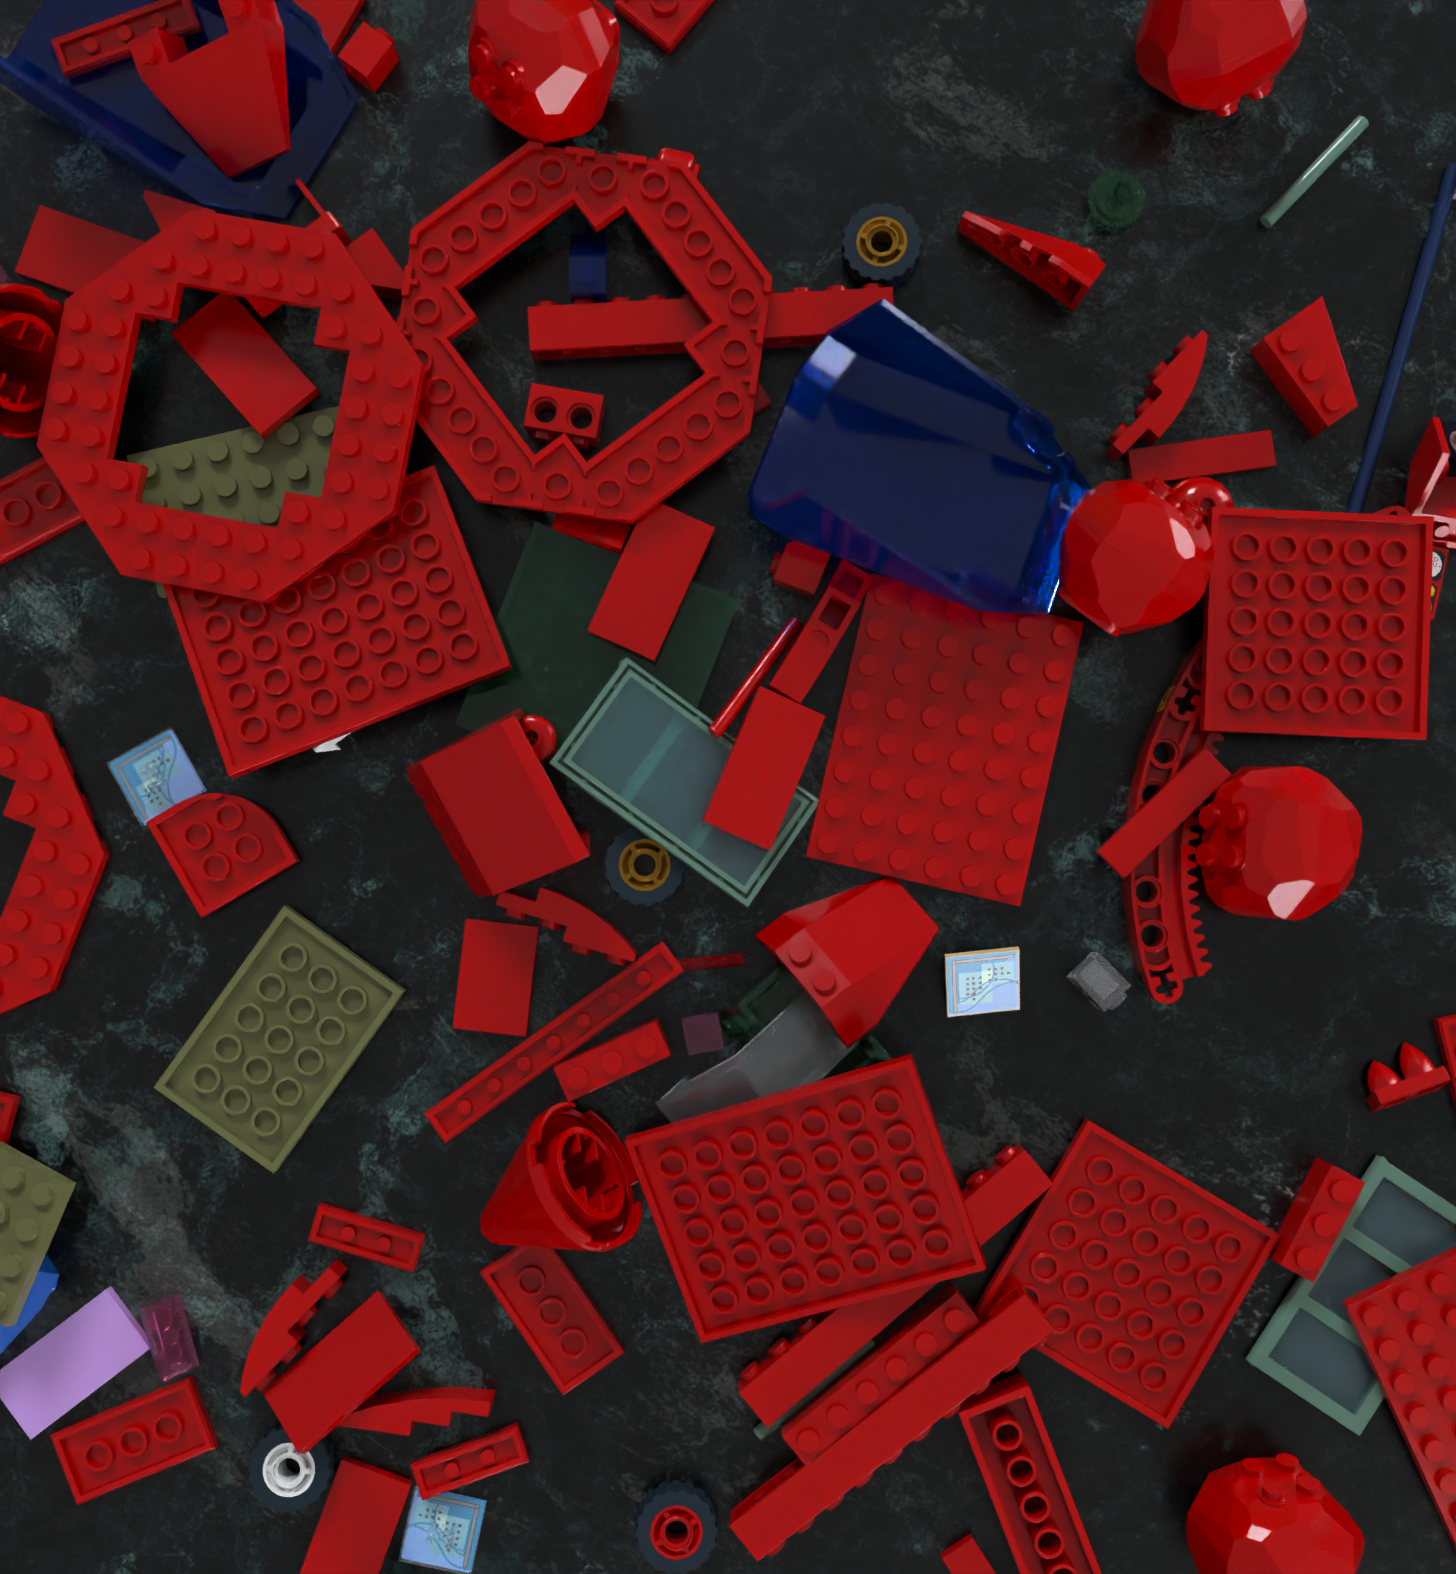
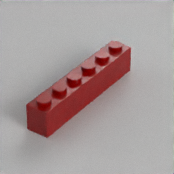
[781,1281,981,1466]

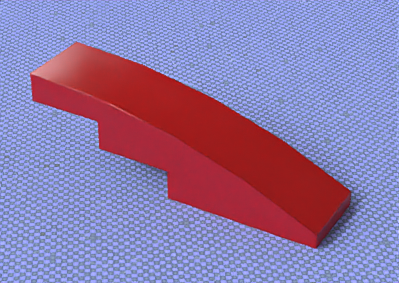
[337,1387,496,1436]

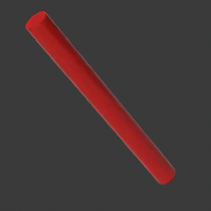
[708,617,802,738]

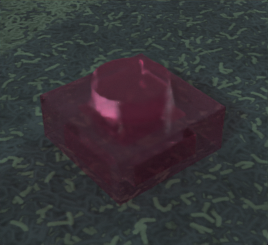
[682,1011,724,1055]

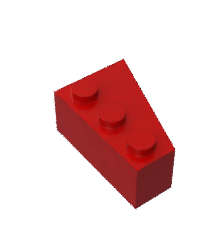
[1250,296,1358,438]

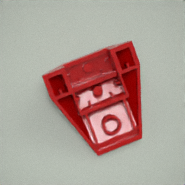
[755,876,939,1049]

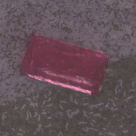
[139,1294,199,1381]

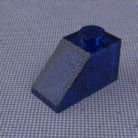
[569,234,609,303]

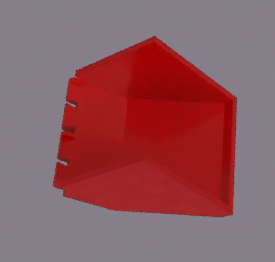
[405,707,590,897]

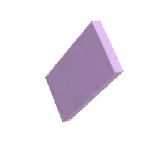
[0,1286,154,1440]

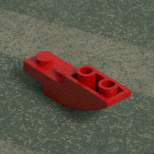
[1105,330,1208,462]
[768,559,874,704]
[496,887,637,966]
[240,1258,348,1397]

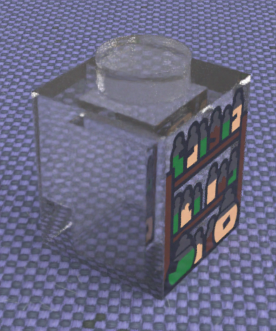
[1066,951,1131,1011]

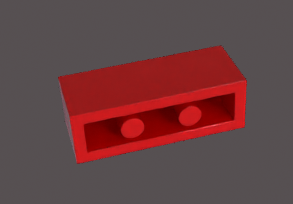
[553,1017,672,1102]
[1269,1157,1365,1283]

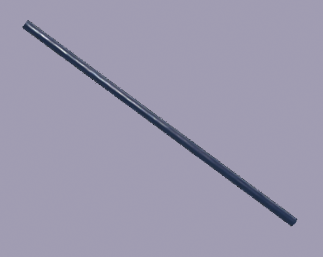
[1346,163,1456,513]

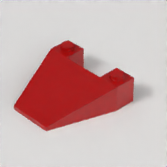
[128,0,291,179]

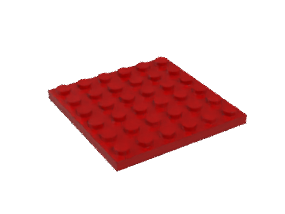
[1200,507,1434,741]
[974,1118,1280,1429]

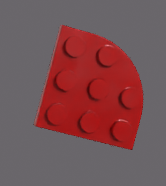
[146,793,300,917]

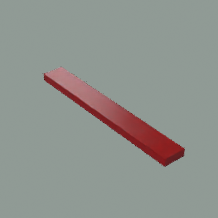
[424,941,684,1143]

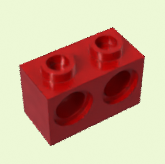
[524,383,606,450]

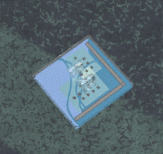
[106,727,207,826]
[398,1485,487,1574]

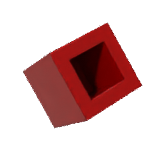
[338,22,400,93]

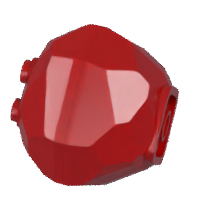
[468,0,620,145]
[1135,0,1307,117]
[1058,477,1215,637]
[1195,766,1362,921]
[1186,1453,1365,1574]

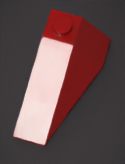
[957,211,1107,311]

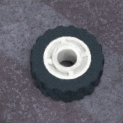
[248,1425,337,1513]

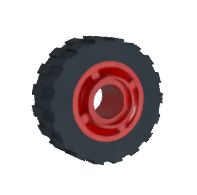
[635,1480,718,1574]

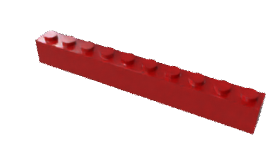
[527,283,895,361]
[738,1143,1053,1428]
[729,1283,1054,1562]

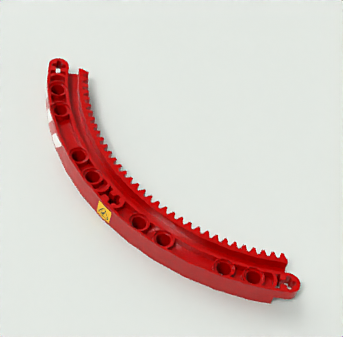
[1122,506,1411,1004]

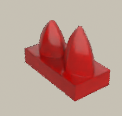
[1366,1042,1451,1113]

